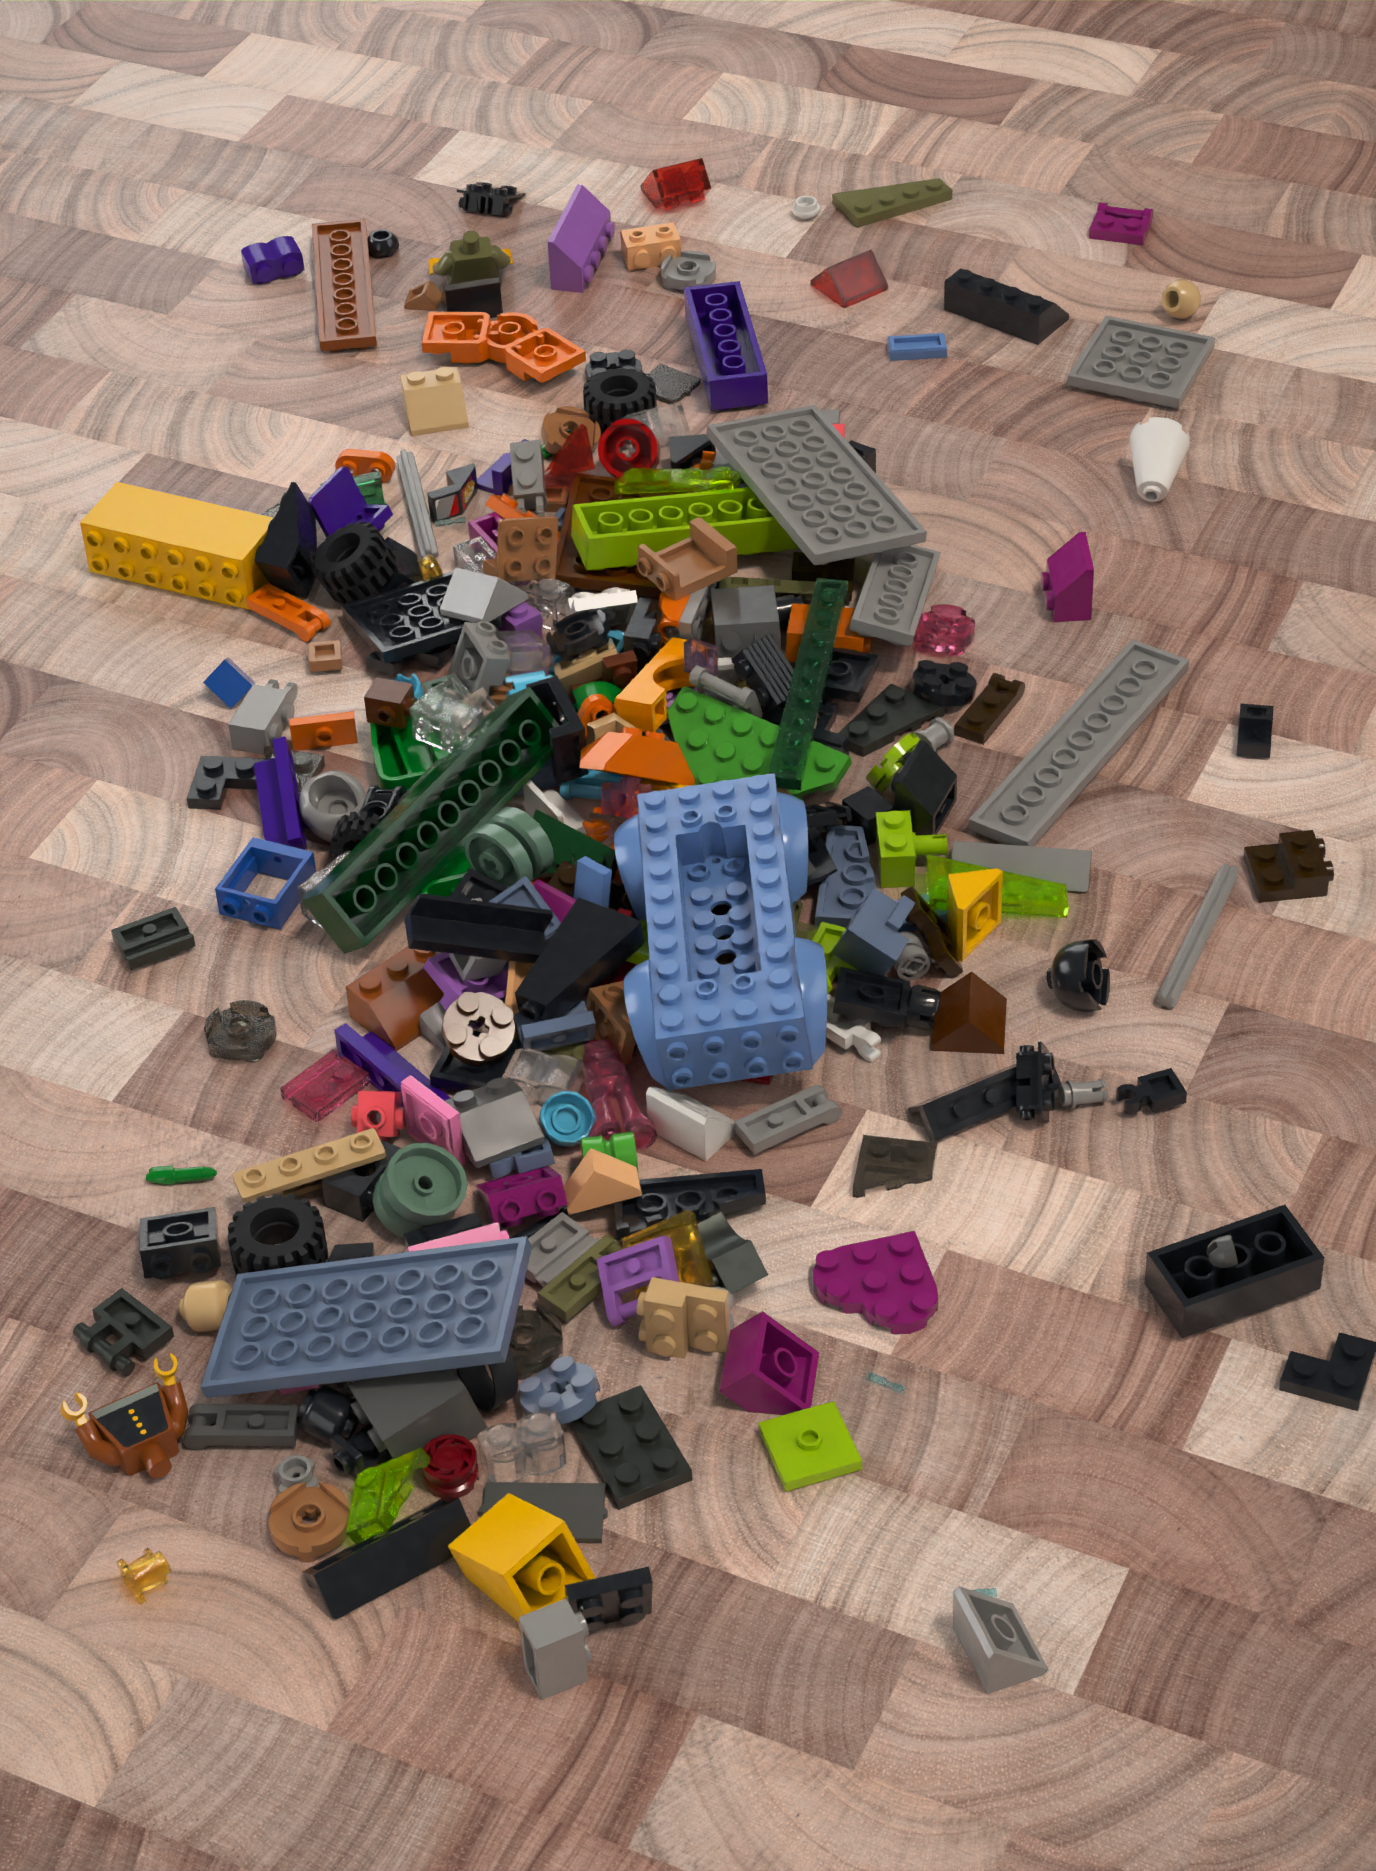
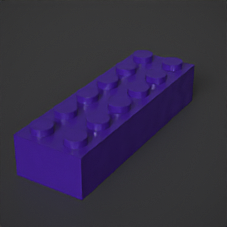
[684,281,768,410]

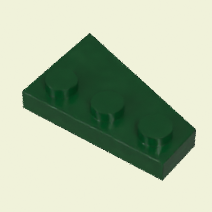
[533,809,618,880]

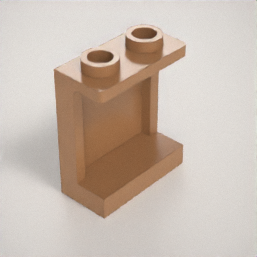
[637,517,738,601]

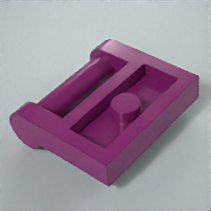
[1089,202,1154,245]

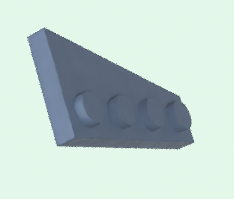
[815,825,876,928]

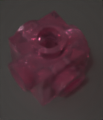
[601,776,652,824]

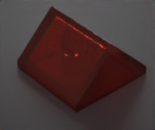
[811,249,888,308]
[545,423,595,481]

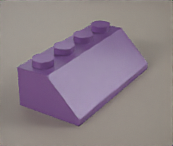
[548,184,615,293]

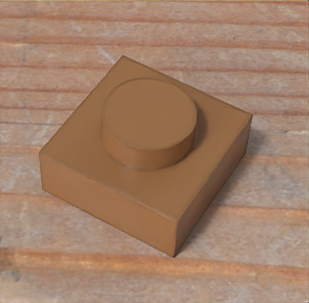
[309,640,342,672]

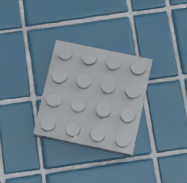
[1067,316,1215,409]

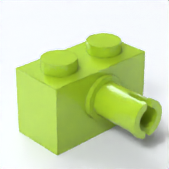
[876,811,948,888]

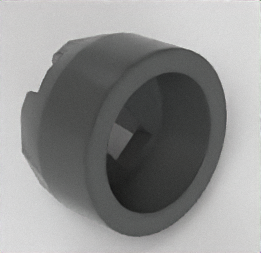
[1207,1235,1238,1268]

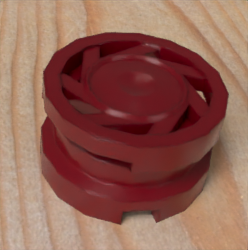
[420,1434,479,1498]

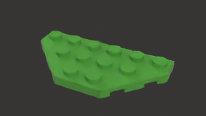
[667,686,852,800]

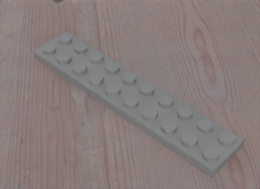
[969,639,1189,846]

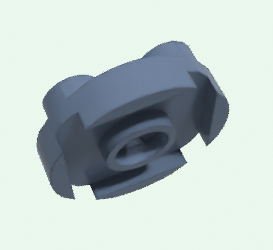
[518,1356,601,1426]

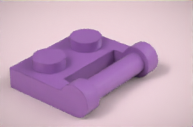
[596,1235,679,1327]

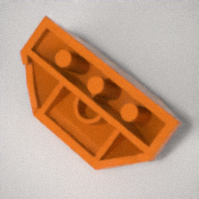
[580,727,695,786]

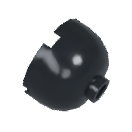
[1046,939,1110,1011]

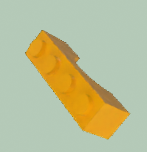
[614,637,708,732]

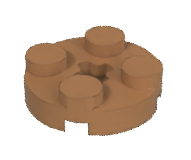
[541,406,601,460]
[268,1482,352,1563]

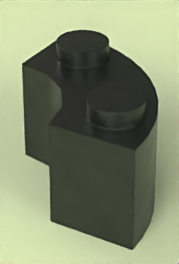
[671,1212,768,1294]

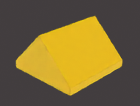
[947,868,1003,962]

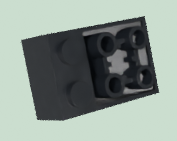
[254,482,318,599]

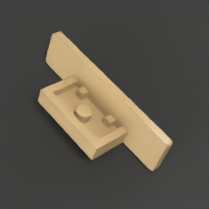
[232,1128,386,1203]

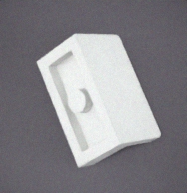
[523,780,587,834]

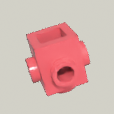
[351,1090,406,1143]

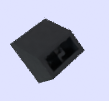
[891,740,957,835]

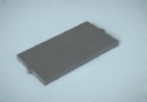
[479,1482,608,1544]

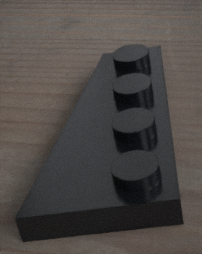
[614,1169,766,1242]

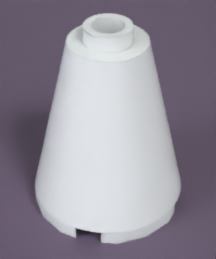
[1129,417,1190,502]

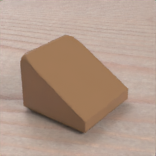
[404,280,442,311]

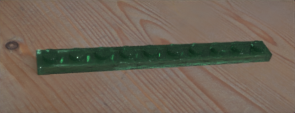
[768,578,848,791]

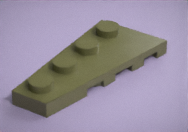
[832,178,953,228]

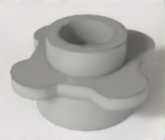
[275,1455,319,1493]

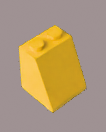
[448,1493,596,1622]

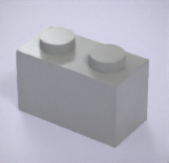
[518,1598,592,1700]

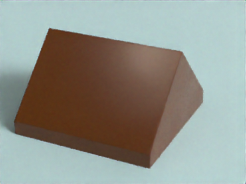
[932,971,1007,1054]

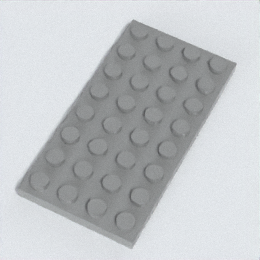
[706,405,927,565]

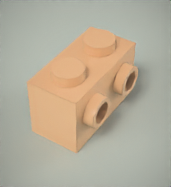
[620,222,681,271]

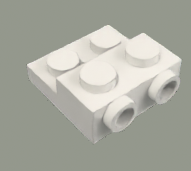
[565,587,638,626]

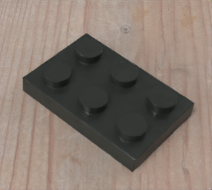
[569,1385,693,1510]

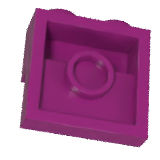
[476,1166,568,1228]

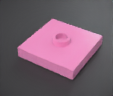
[401,1075,466,1166]

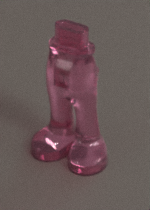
[582,1040,657,1150]

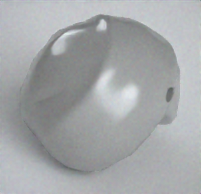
[299,770,367,841]

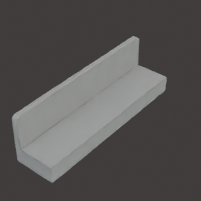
[951,841,1092,892]

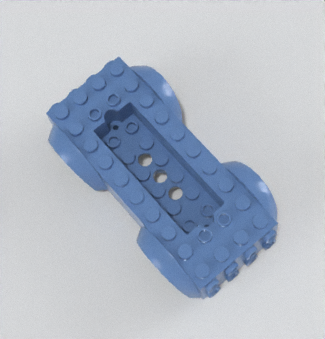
[614,773,827,1091]

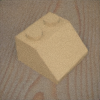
[400,367,469,436]

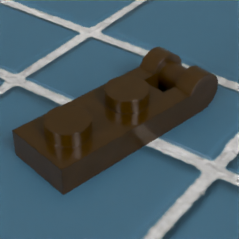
[954,673,1025,745]

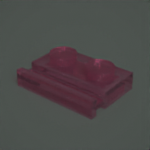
[280,1049,371,1123]

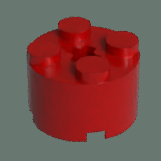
[598,419,661,481]

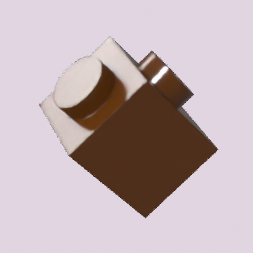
[364,677,418,729]

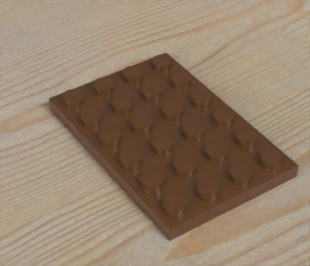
[550,473,695,600]

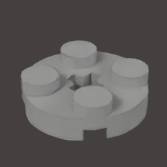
[661,251,716,290]

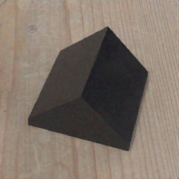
[441,277,503,318]

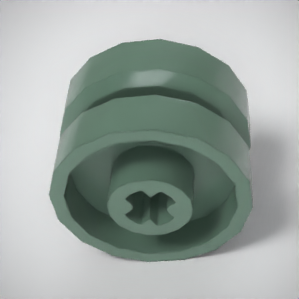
[465,807,554,887]
[372,1143,468,1238]

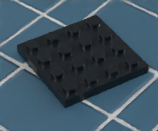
[341,571,503,664]

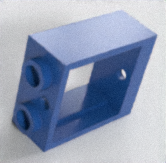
[215,837,317,930]

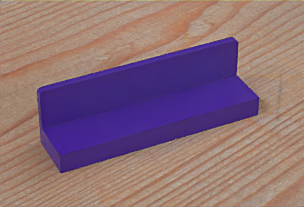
[254,736,307,859]
[334,1023,451,1107]

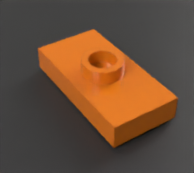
[289,711,358,751]

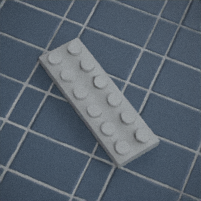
[849,545,941,647]

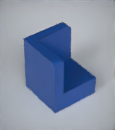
[203,657,256,708]

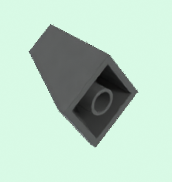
[710,585,781,658]
[349,1369,489,1462]

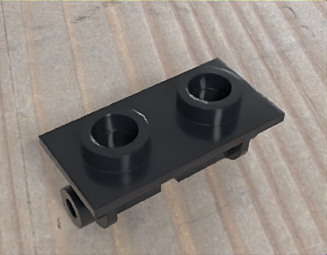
[1016,1042,1055,1122]

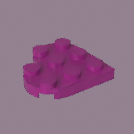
[813,1231,938,1335]

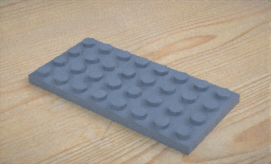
[200,1236,532,1398]

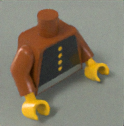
[60,1353,188,1479]

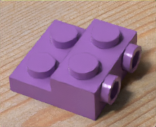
[423,953,508,1029]

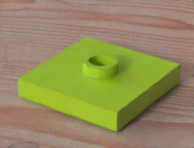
[758,1401,862,1492]

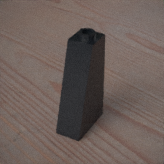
[515,897,644,1022]

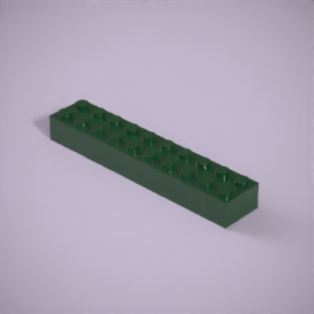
[301,687,559,954]

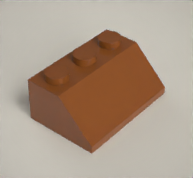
[346,946,444,1052]

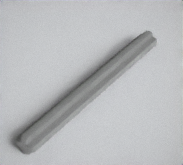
[397,449,439,562]
[1157,863,1238,1009]

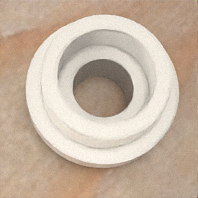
[793,196,820,220]

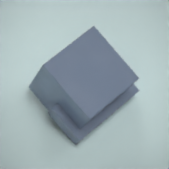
[831,888,915,976]

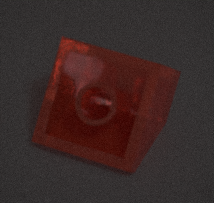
[640,158,712,210]

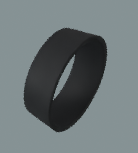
[456,1348,518,1412]

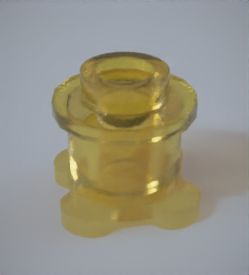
[116,1548,171,1605]

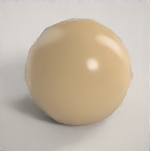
[1162,279,1201,319]

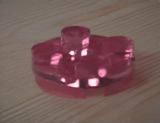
[913,604,975,656]

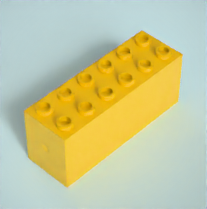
[80,482,273,610]

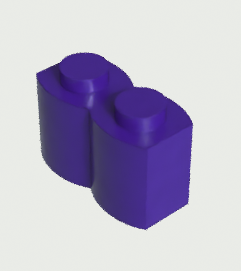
[241,236,305,284]

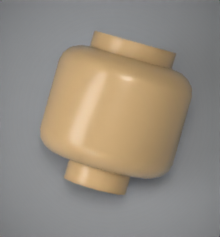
[179,1280,233,1333]

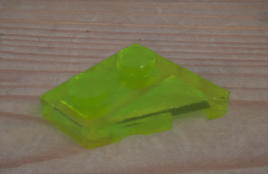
[346,1447,430,1544]

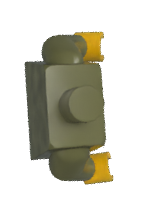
[428,231,514,286]

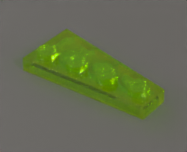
[615,467,741,494]
[925,854,1069,918]

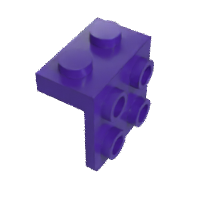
[308,467,393,538]

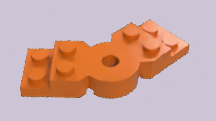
[422,312,586,383]

